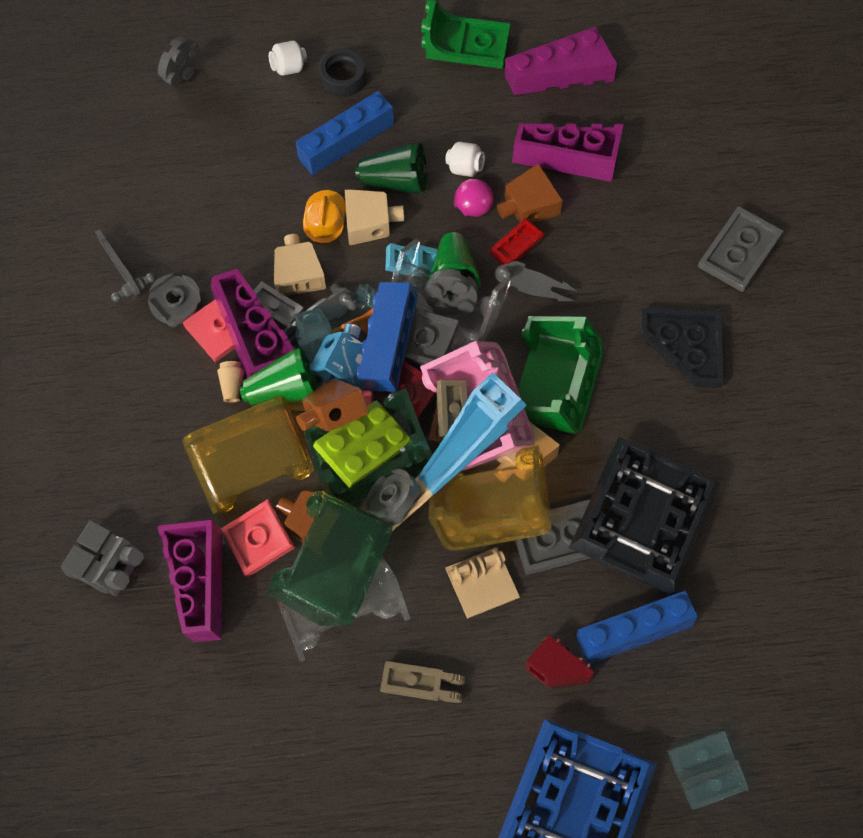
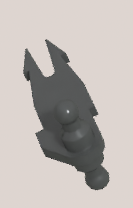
[95,230,156,302]
[495,261,577,301]
[284,284,358,343]

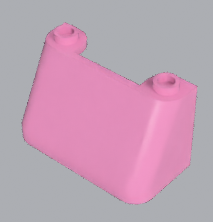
[420,341,535,471]

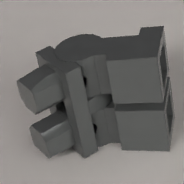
[61,520,144,596]

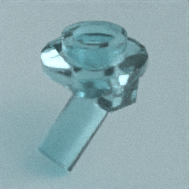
[353,284,376,309]

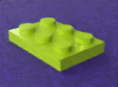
[313,400,413,488]

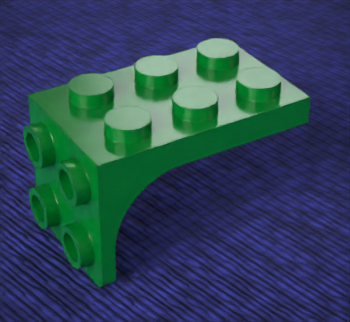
[421,0,510,69]

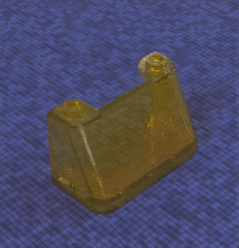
[182,397,315,514]
[428,445,551,551]

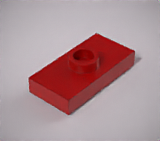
[489,218,544,265]

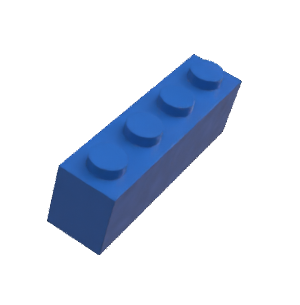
[296,91,394,176]
[357,282,418,392]
[575,590,697,664]

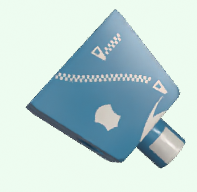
[309,324,365,391]

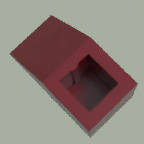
[525,635,594,687]

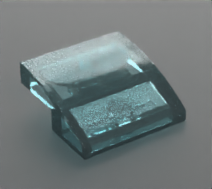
[667,730,749,810]

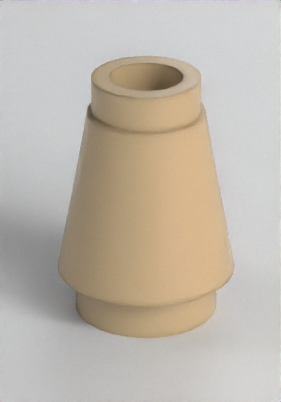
[217,361,244,403]

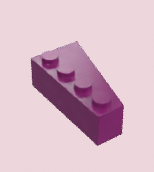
[505,26,617,95]
[512,124,624,182]
[211,269,294,378]
[158,520,223,642]

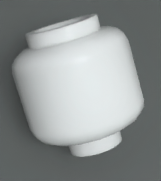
[269,41,307,75]
[446,142,485,177]

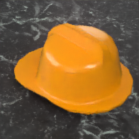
[303,190,346,244]

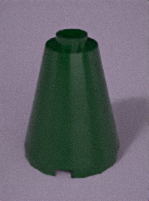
[355,142,427,194]

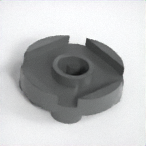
[158,36,200,86]
[424,269,478,316]
[148,274,202,327]
[366,469,421,524]

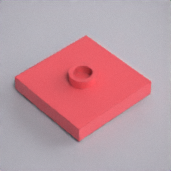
[183,300,235,363]
[221,499,295,577]

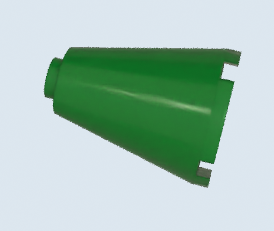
[428,232,481,294]
[240,347,318,406]

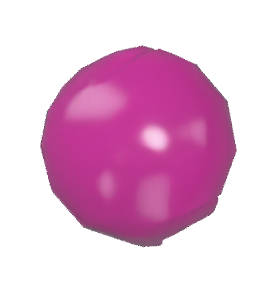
[454,179,494,217]

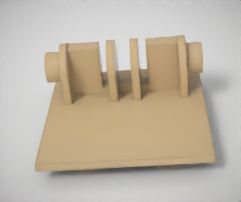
[445,547,520,619]

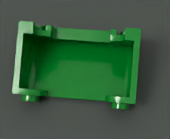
[518,316,603,434]

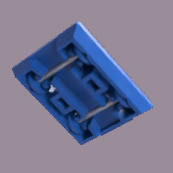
[498,719,657,838]

